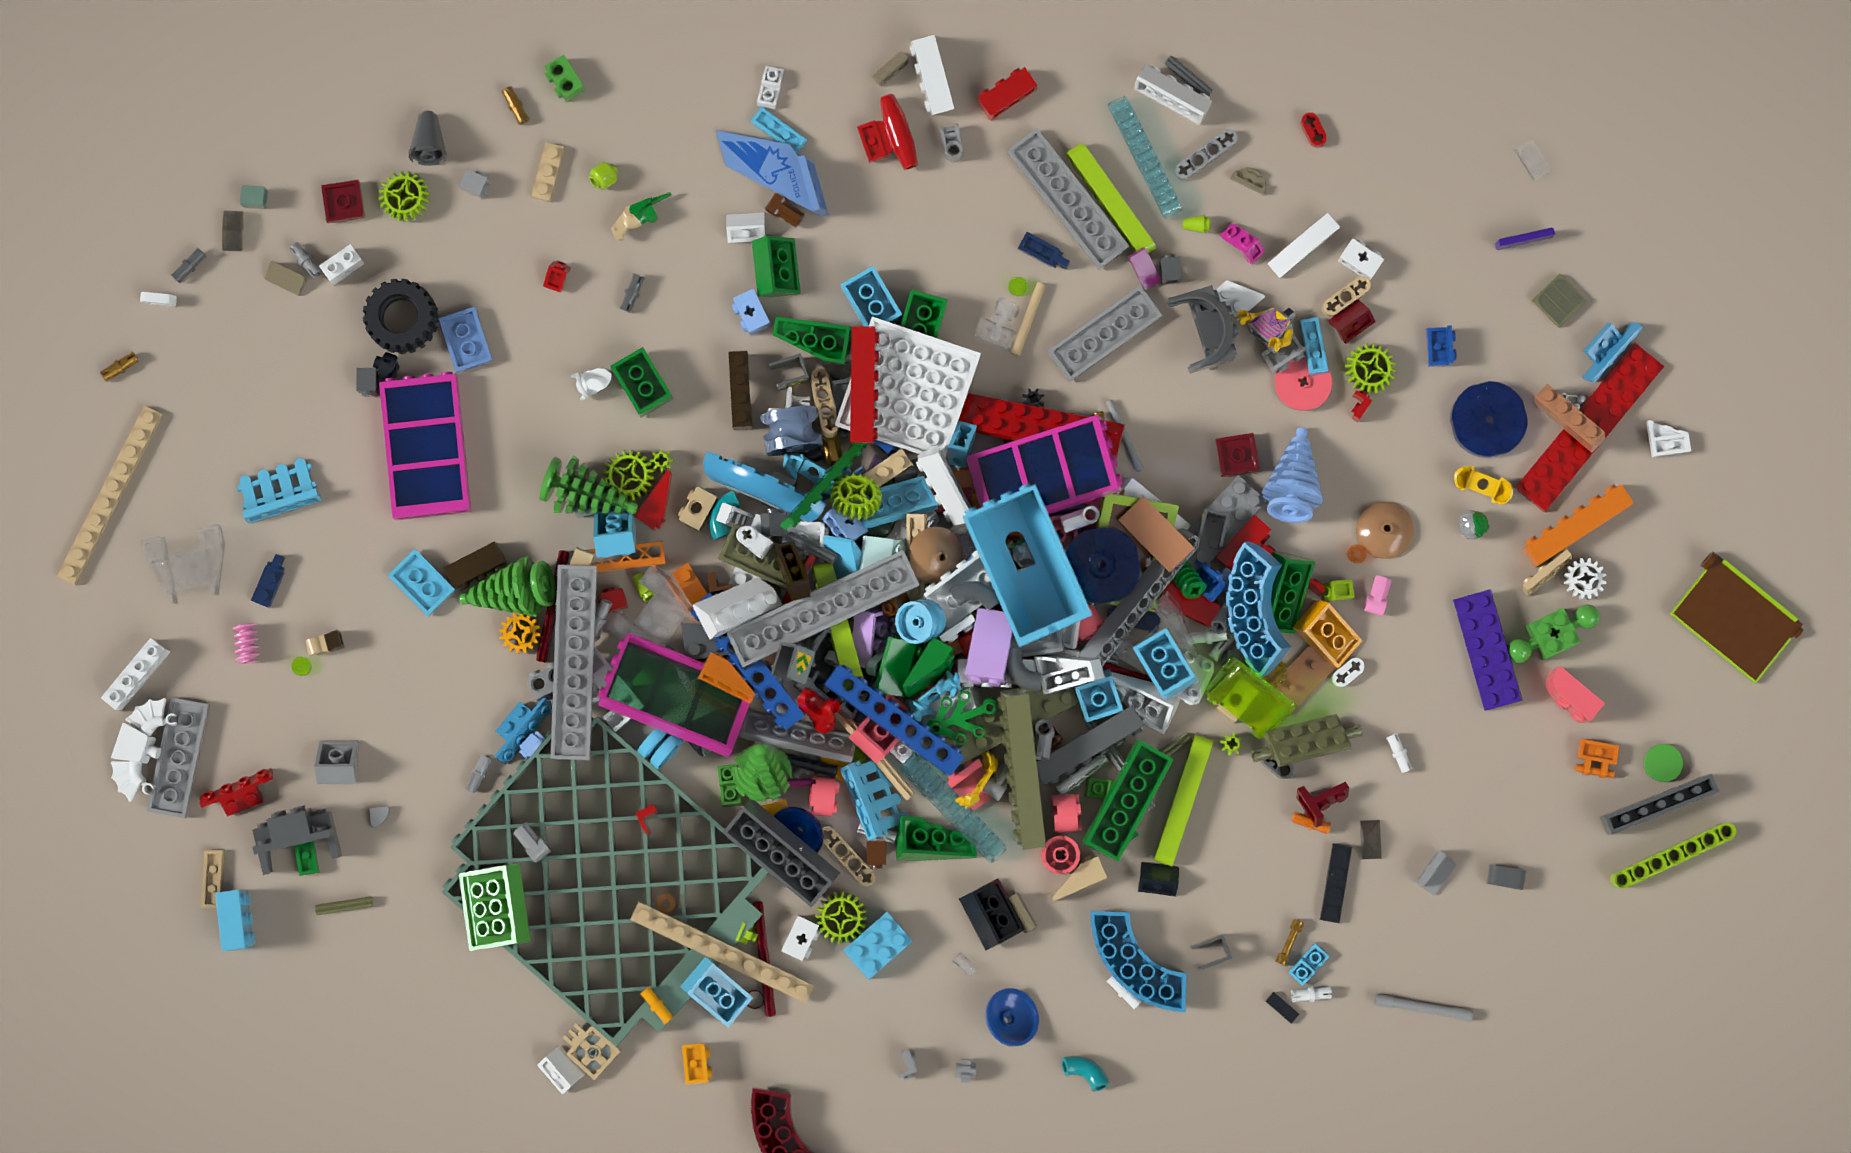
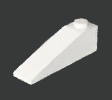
[1111,672,1181,734]

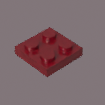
[321,179,365,224]
[1215,433,1260,477]

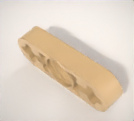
[1322,276,1371,317]

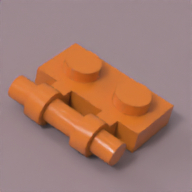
[1575,739,1619,779]

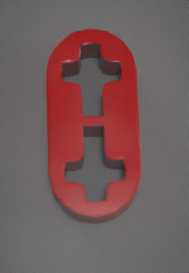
[1301,112,1327,148]

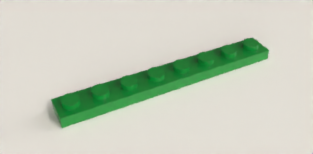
[780,444,869,530]

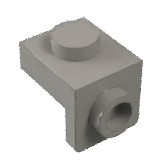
[898,1049,918,1080]

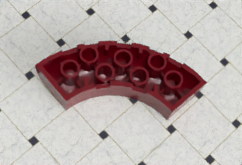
[751,1087,814,1153]

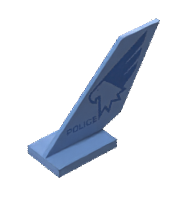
[716,130,829,217]

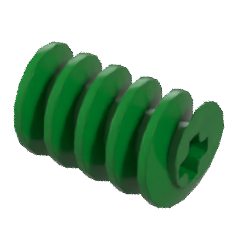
[1172,560,1206,599]

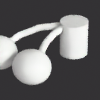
[1560,393,1587,410]

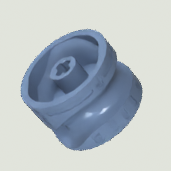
[760,406,823,456]

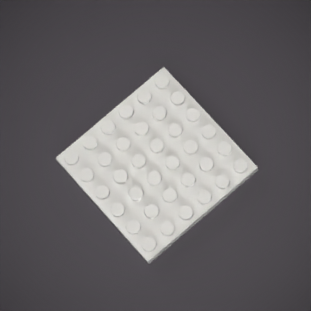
[835,317,981,458]

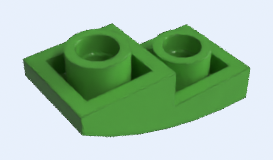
[717,764,742,807]
[1085,777,1114,799]

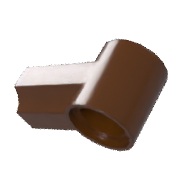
[764,193,805,228]

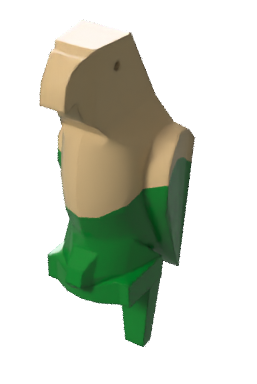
[611,192,672,241]

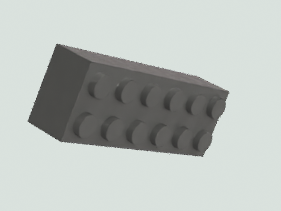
[722,800,840,908]

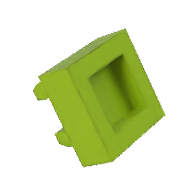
[736,922,758,944]

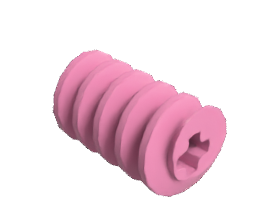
[233,623,260,664]

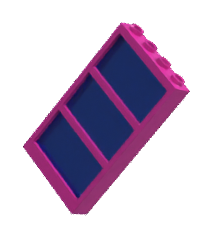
[379,371,472,520]
[966,415,1123,514]

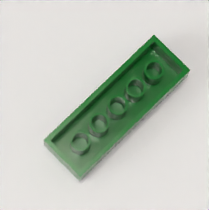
[1081,740,1174,862]

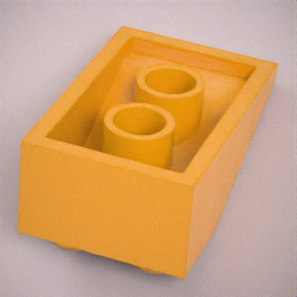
[1293,600,1362,669]

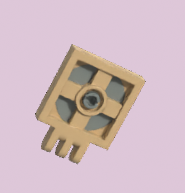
[563,1023,621,1080]

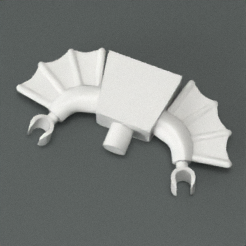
[111,698,177,802]

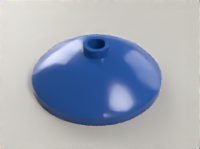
[985,988,1039,1047]

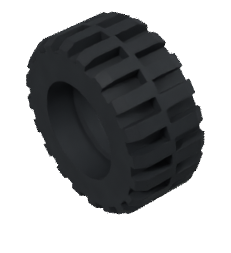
[363,279,439,354]

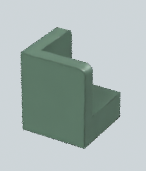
[240,185,268,209]

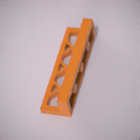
[586,540,666,572]

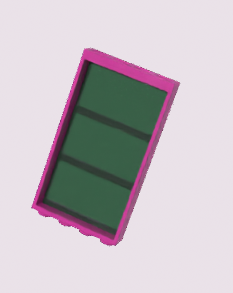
[597,633,753,757]

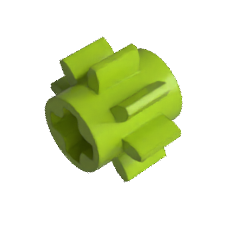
[650,449,674,473]
[1219,732,1244,756]

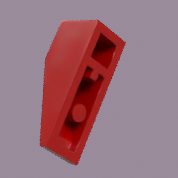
[634,470,672,532]

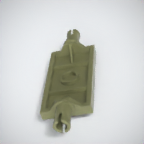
[1251,714,1363,767]

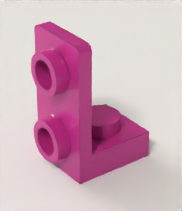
[1220,223,1265,265]

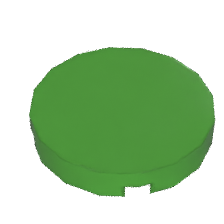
[1643,744,1683,782]

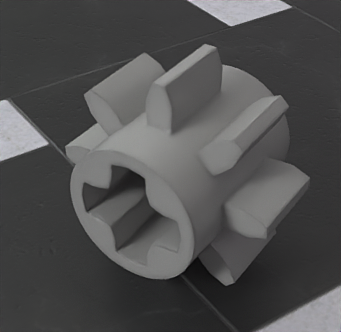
[956,1059,976,1083]

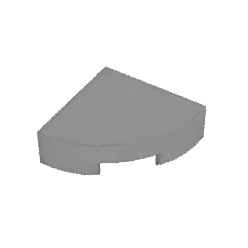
[369,806,390,828]

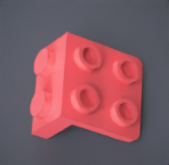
[947,759,992,812]

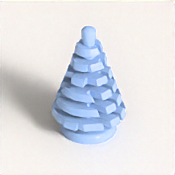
[1261,427,1323,523]

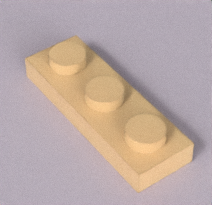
[531,142,565,202]
[1523,549,1572,596]

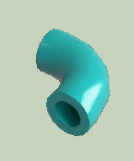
[708,490,740,541]
[1061,1056,1110,1092]

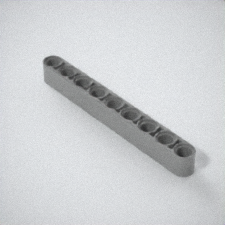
[1078,528,1200,666]

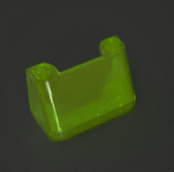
[1204,655,1298,740]

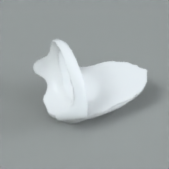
[571,368,612,400]

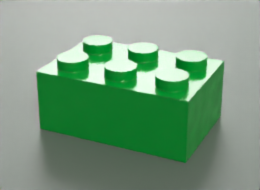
[610,347,674,418]

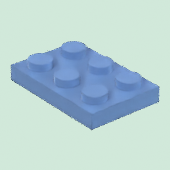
[438,307,493,373]

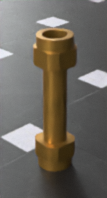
[1275,919,1304,966]

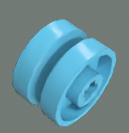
[895,599,946,644]
[637,728,684,769]

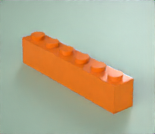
[1523,484,1634,567]

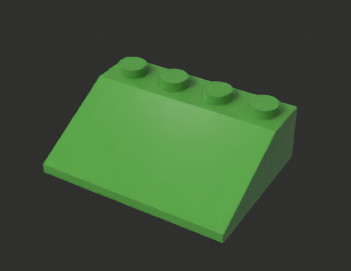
[459,864,530,951]

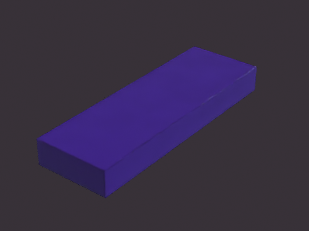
[1495,227,1555,250]

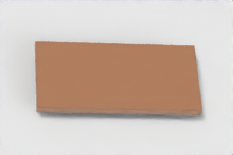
[1118,496,1195,573]
[1265,645,1335,715]

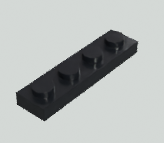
[1319,844,1352,923]

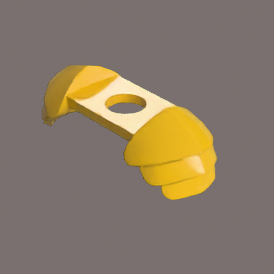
[1454,466,1513,504]
[955,751,998,809]

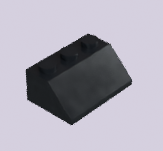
[959,878,1025,951]

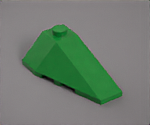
[773,317,852,364]
[895,816,977,861]

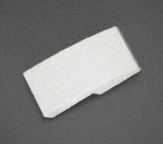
[757,66,784,109]

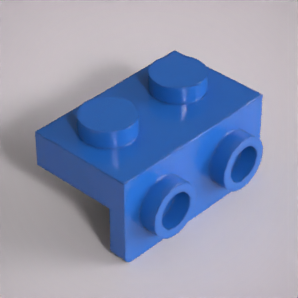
[1426,325,1457,367]
[1194,560,1227,602]

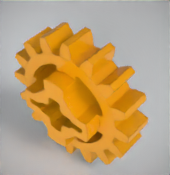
[499,613,541,654]

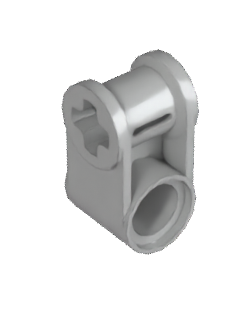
[939,124,962,162]

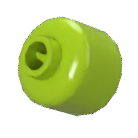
[589,162,618,190]

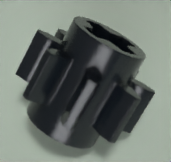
[1022,388,1044,407]

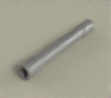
[1374,994,1473,1022]

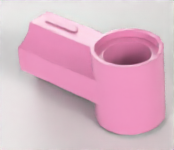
[1364,575,1392,616]

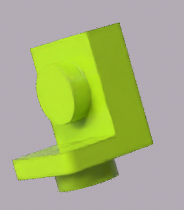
[1323,579,1355,602]

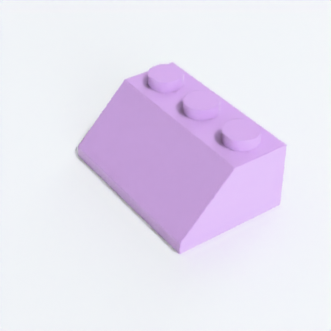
[852,606,894,669]

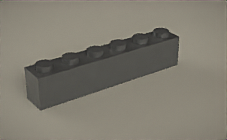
[1036,705,1144,785]
[1600,774,1719,835]

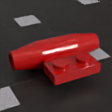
[857,94,918,170]

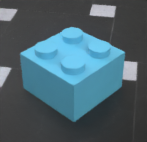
[1074,669,1123,723]

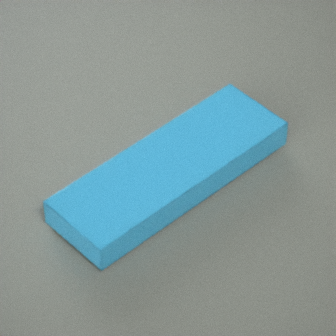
[750,106,807,154]
[1299,317,1329,376]

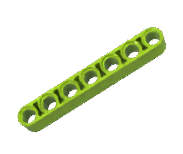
[1066,142,1156,253]
[812,562,864,690]
[1154,734,1214,867]
[1610,822,1736,889]

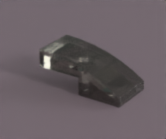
[222,211,244,251]

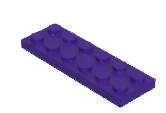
[1453,589,1523,711]

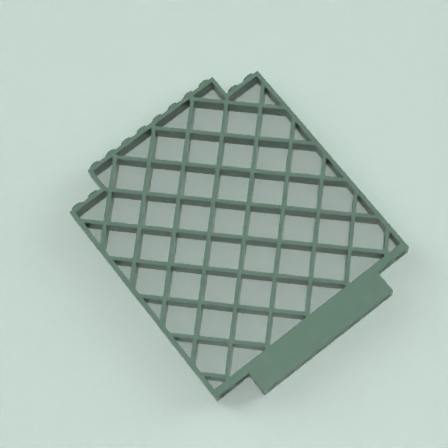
[442,716,769,1047]

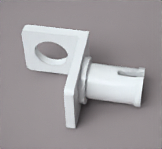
[767,387,810,413]

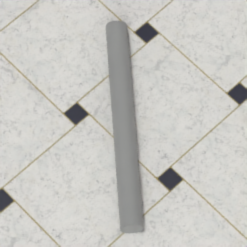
[1106,400,1144,472]

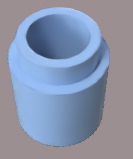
[519,731,545,760]

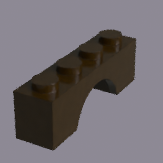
[728,351,753,431]

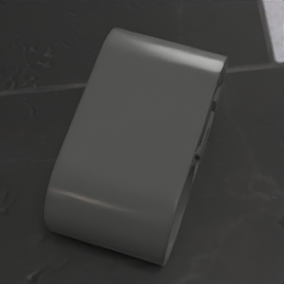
[1261,759,1294,779]
[1487,864,1526,890]

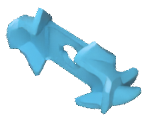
[783,453,834,495]
[906,671,962,721]

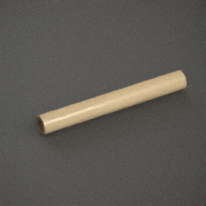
[1011,282,1046,356]

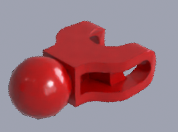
[797,687,841,734]

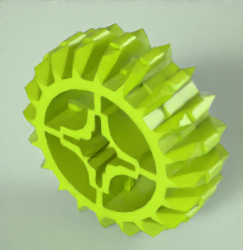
[378,171,430,222]
[1345,343,1397,395]
[603,450,655,501]
[830,473,882,521]
[815,891,868,944]

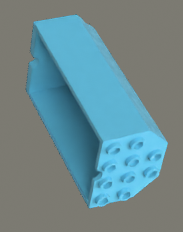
[963,483,1092,647]

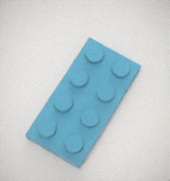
[861,476,938,529]

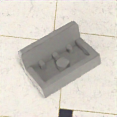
[1261,334,1306,374]

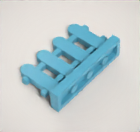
[237,458,322,523]
[840,758,908,841]

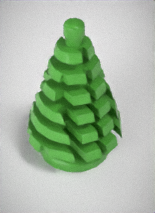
[539,455,638,514]
[459,556,556,617]
[732,743,792,802]

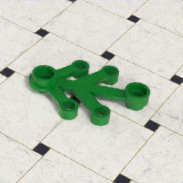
[927,690,998,745]

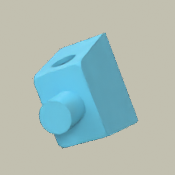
[948,421,977,468]

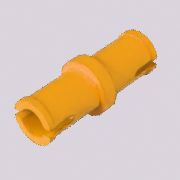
[640,986,674,1024]

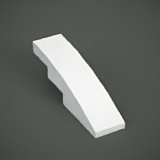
[1268,213,1340,278]

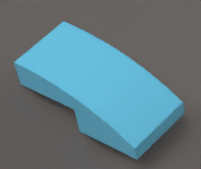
[1288,942,1330,986]

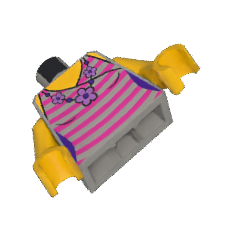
[1236,307,1296,354]

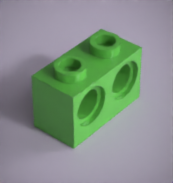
[544,55,585,102]

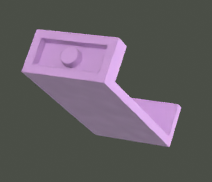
[965,608,1013,687]

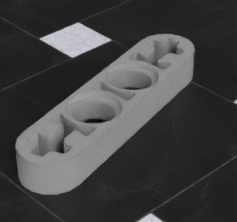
[1174,129,1237,181]

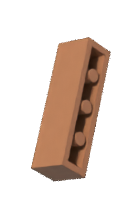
[1534,383,1605,453]

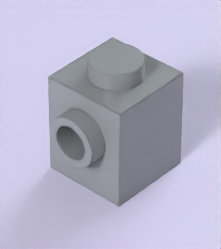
[459,169,491,199]

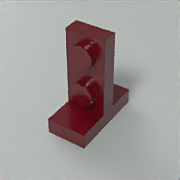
[1296,781,1350,828]

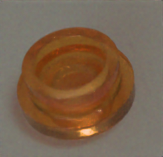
[1347,545,1367,564]
[656,893,676,913]

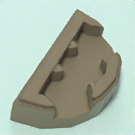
[1230,167,1266,195]

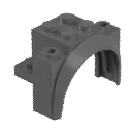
[1167,285,1238,374]
[252,805,342,875]

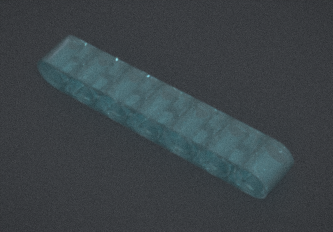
[1108,96,1183,219]
[900,754,1007,863]

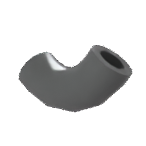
[949,581,999,611]
[1005,648,1042,692]

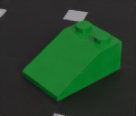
[902,637,956,698]

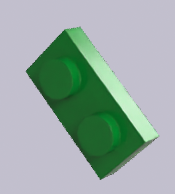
[294,841,320,876]

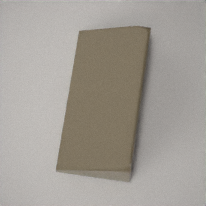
[872,52,909,86]
[265,261,308,296]
[1009,893,1037,933]

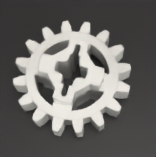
[1564,558,1606,600]

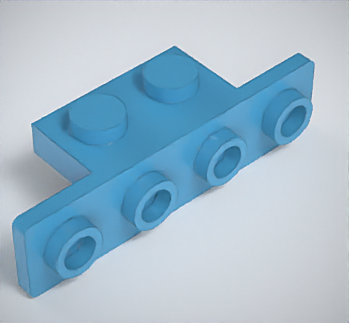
[1582,322,1643,383]
[495,697,553,764]

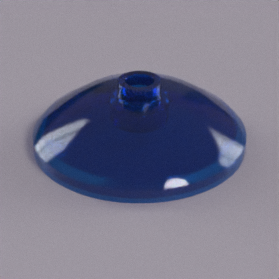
[774,807,824,853]

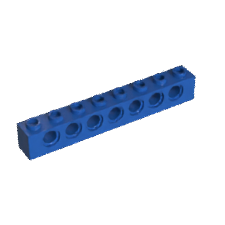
[691,593,805,730]
[823,664,964,776]

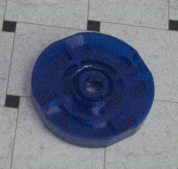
[1450,381,1528,458]
[1065,526,1141,604]

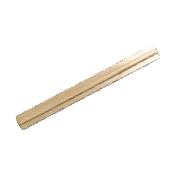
[835,712,915,800]

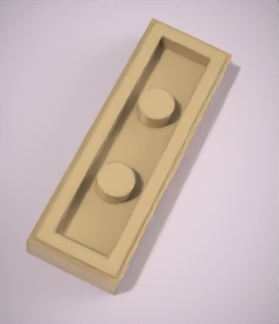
[201,850,225,908]

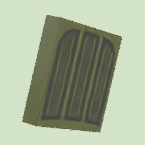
[1532,274,1587,327]

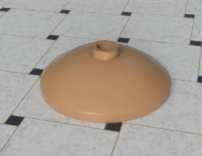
[1356,502,1414,559]
[908,527,962,585]

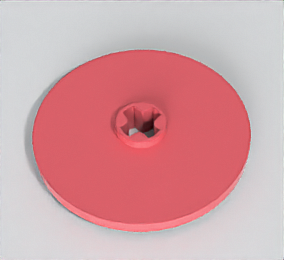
[1275,355,1332,411]

